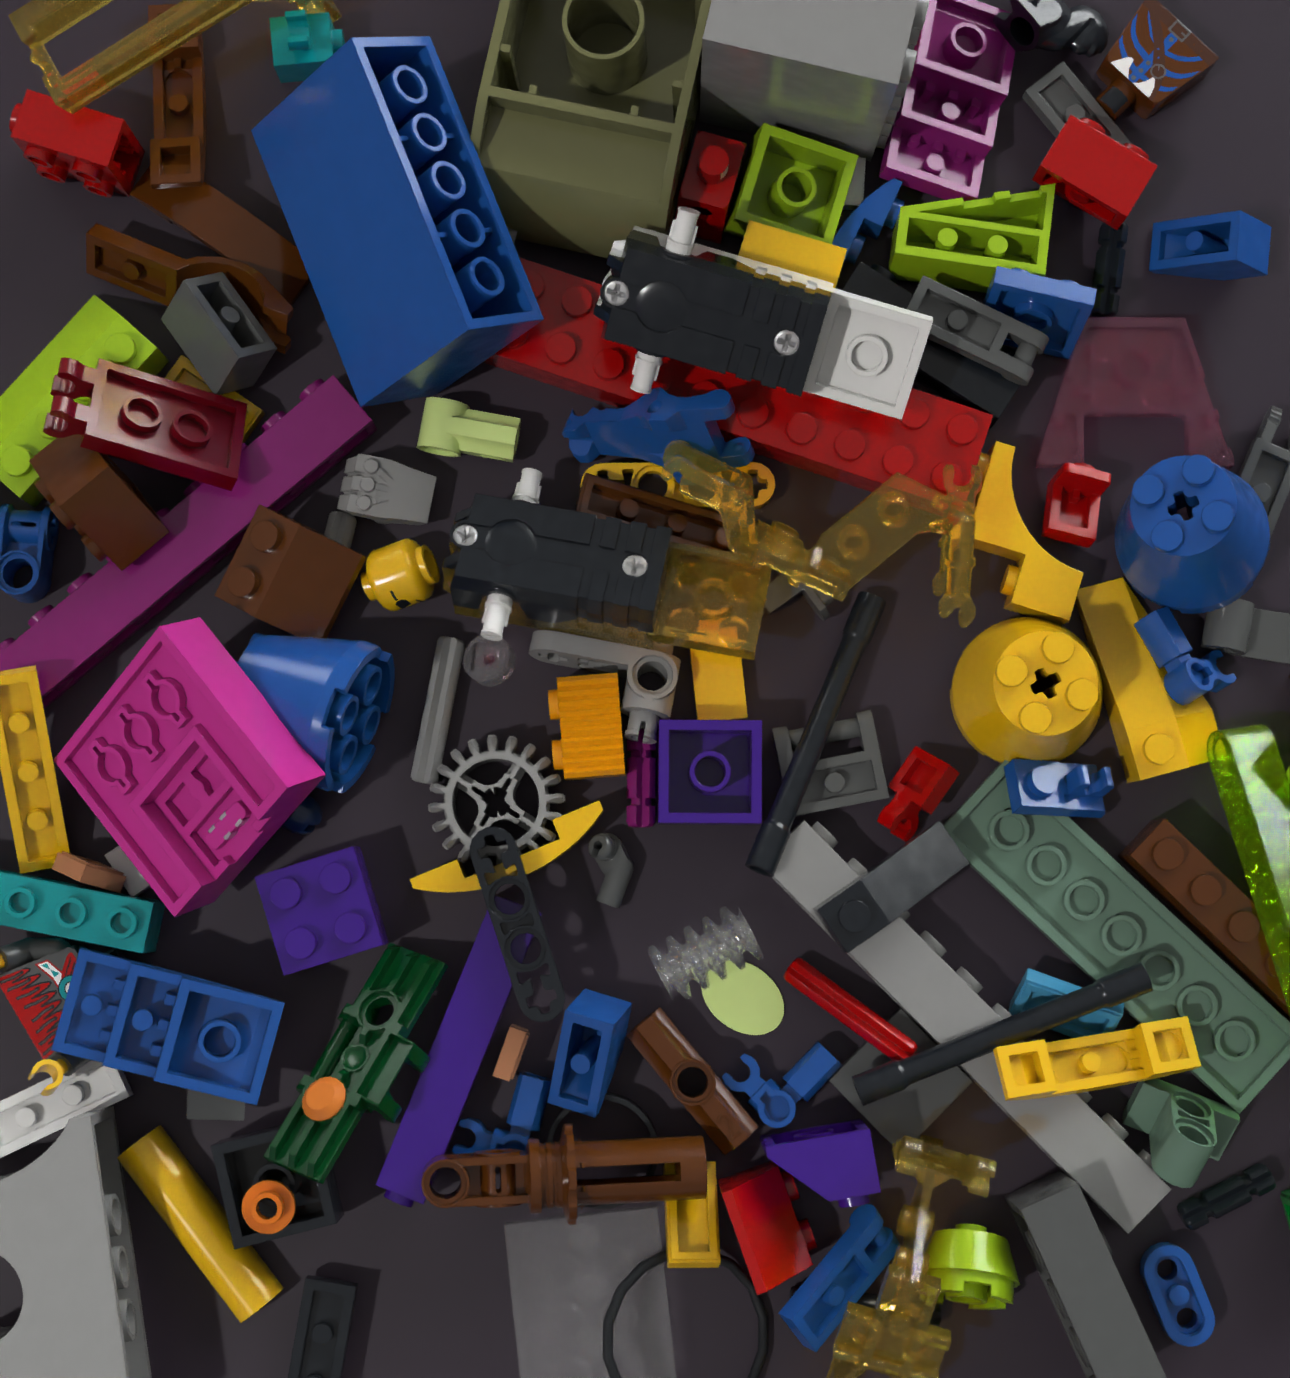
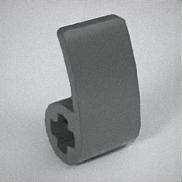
[1200,599,1290,665]

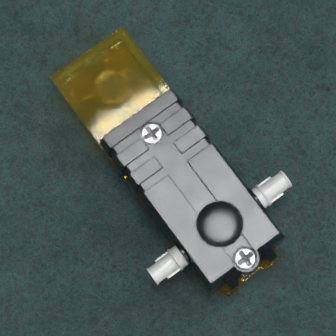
[442,468,773,660]

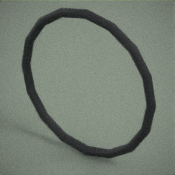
[602,1250,769,1378]

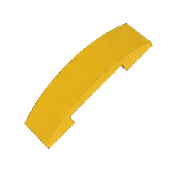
[409,801,604,893]
[993,1016,1201,1101]

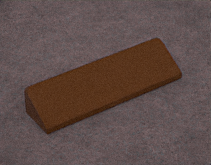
[574,473,777,587]

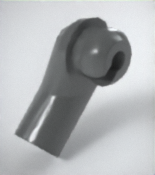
[588,833,634,909]

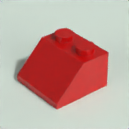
[718,1161,817,1295]

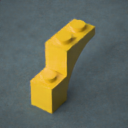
[957,441,1084,625]

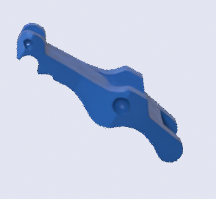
[562,387,755,484]

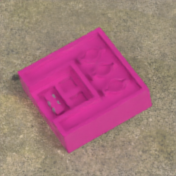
[53,617,326,918]

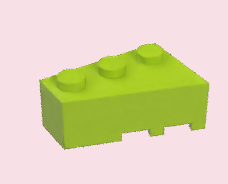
[888,183,1056,293]

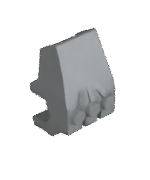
[337,454,437,525]

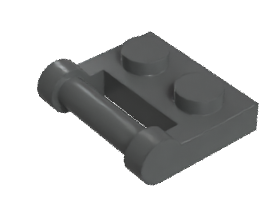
[771,709,889,816]

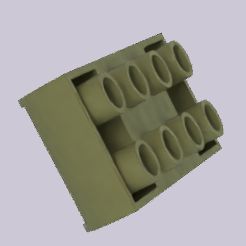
[471,0,711,258]

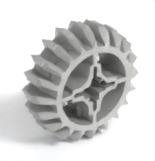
[428,734,566,865]

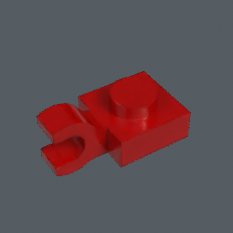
[877,746,960,842]

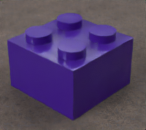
[658,720,762,825]
[255,846,389,976]

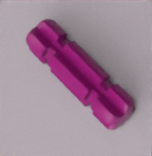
[626,729,656,828]

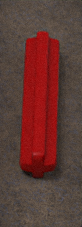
[783,957,918,1060]

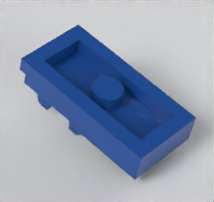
[1004,759,1114,818]

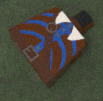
[1095,0,1219,121]

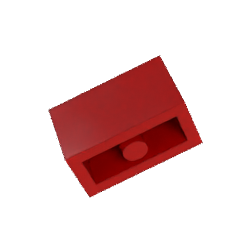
[1032,115,1158,230]

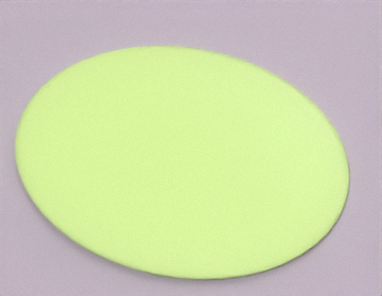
[701,959,784,1035]

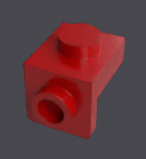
[1041,463,1111,548]

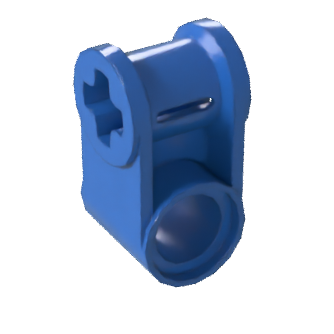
[0,504,59,603]

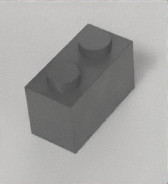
[161,272,277,395]

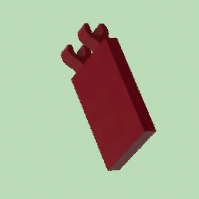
[43,358,247,491]

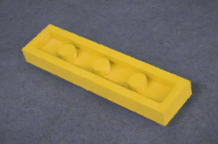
[0,665,70,874]

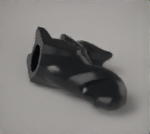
[993,0,1109,57]

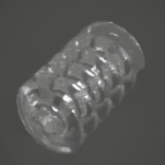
[647,906,764,1000]

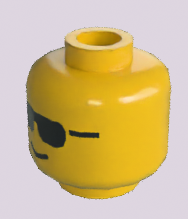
[361,538,440,611]

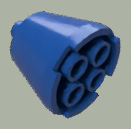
[1114,454,1270,614]
[236,632,395,794]

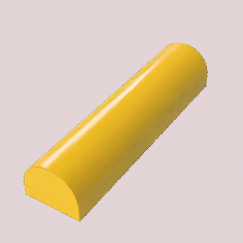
[117,1125,284,1323]

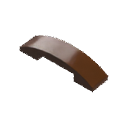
[148,2,207,189]
[129,166,310,306]

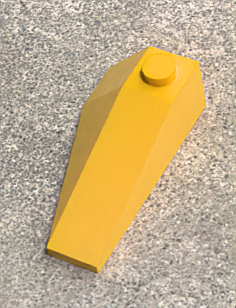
[1076,577,1226,783]

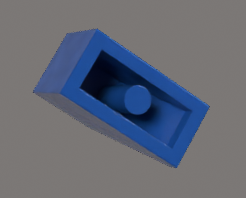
[1149,210,1272,281]
[547,988,632,1118]

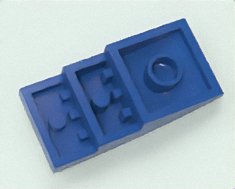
[51,947,285,1105]

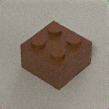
[29,434,169,571]

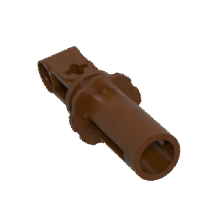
[421,1124,707,1225]

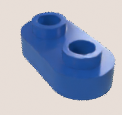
[1140,1242,1215,1347]

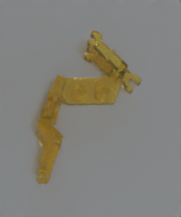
[661,440,983,628]
[826,1134,997,1378]

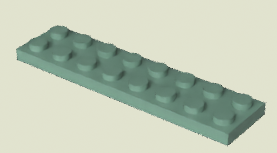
[943,760,1290,1114]

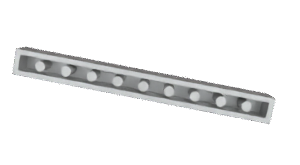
[771,820,1172,1234]

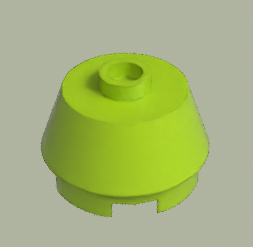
[916,1224,1020,1310]

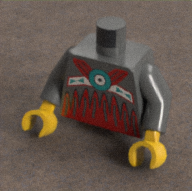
[0,937,127,1096]

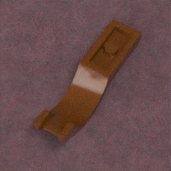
[86,223,294,354]

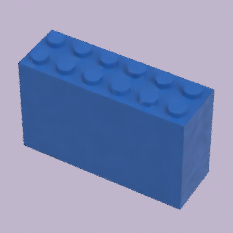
[251,36,544,407]

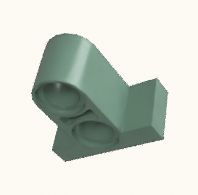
[1122,1078,1240,1188]

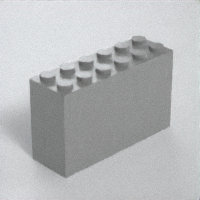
[699,0,929,162]

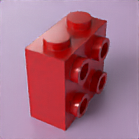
[9,89,145,198]

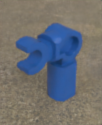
[1134,606,1237,705]
[722,1041,843,1128]
[452,1071,552,1154]

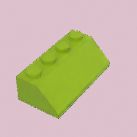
[0,295,169,507]

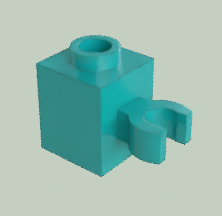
[269,9,345,83]

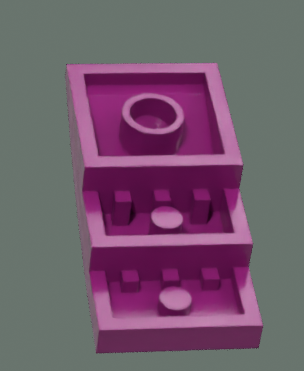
[879,0,1015,201]

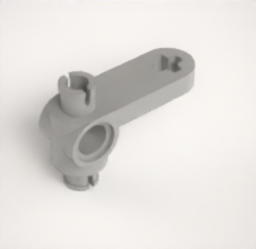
[529,628,681,744]

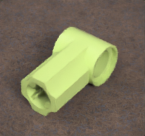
[416,397,521,463]

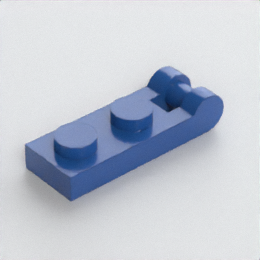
[778,1204,900,1352]

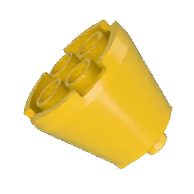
[950,617,1103,763]

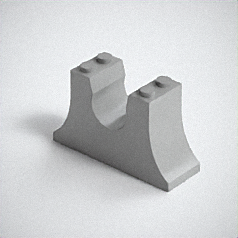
[0,1106,152,1378]

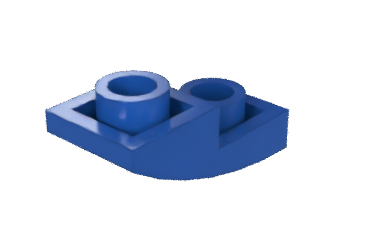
[832,178,905,270]

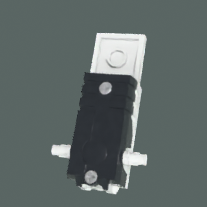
[593,206,933,420]

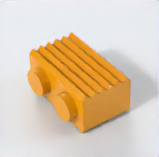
[548,673,626,780]

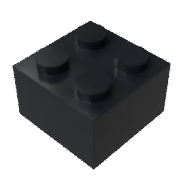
[211,1124,344,1249]

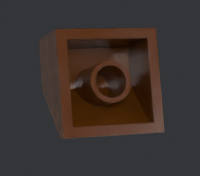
[214,504,367,638]

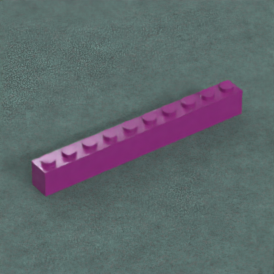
[0,375,377,709]

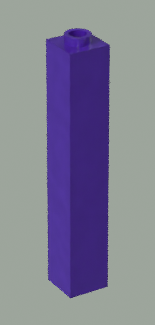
[376,895,543,1207]

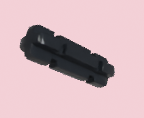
[1090,222,1128,319]
[1177,1163,1276,1230]

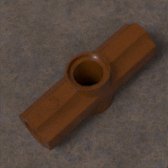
[626,1007,759,1155]

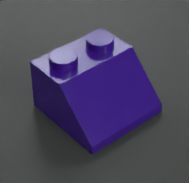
[760,1118,881,1208]

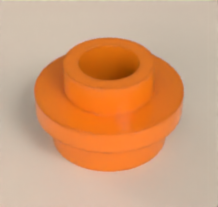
[242,1180,296,1234]

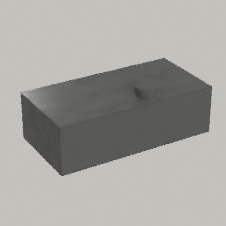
[1004,1171,1167,1378]

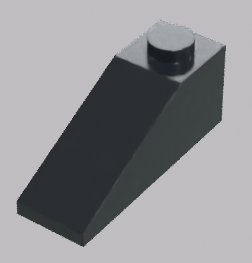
[813,821,969,953]

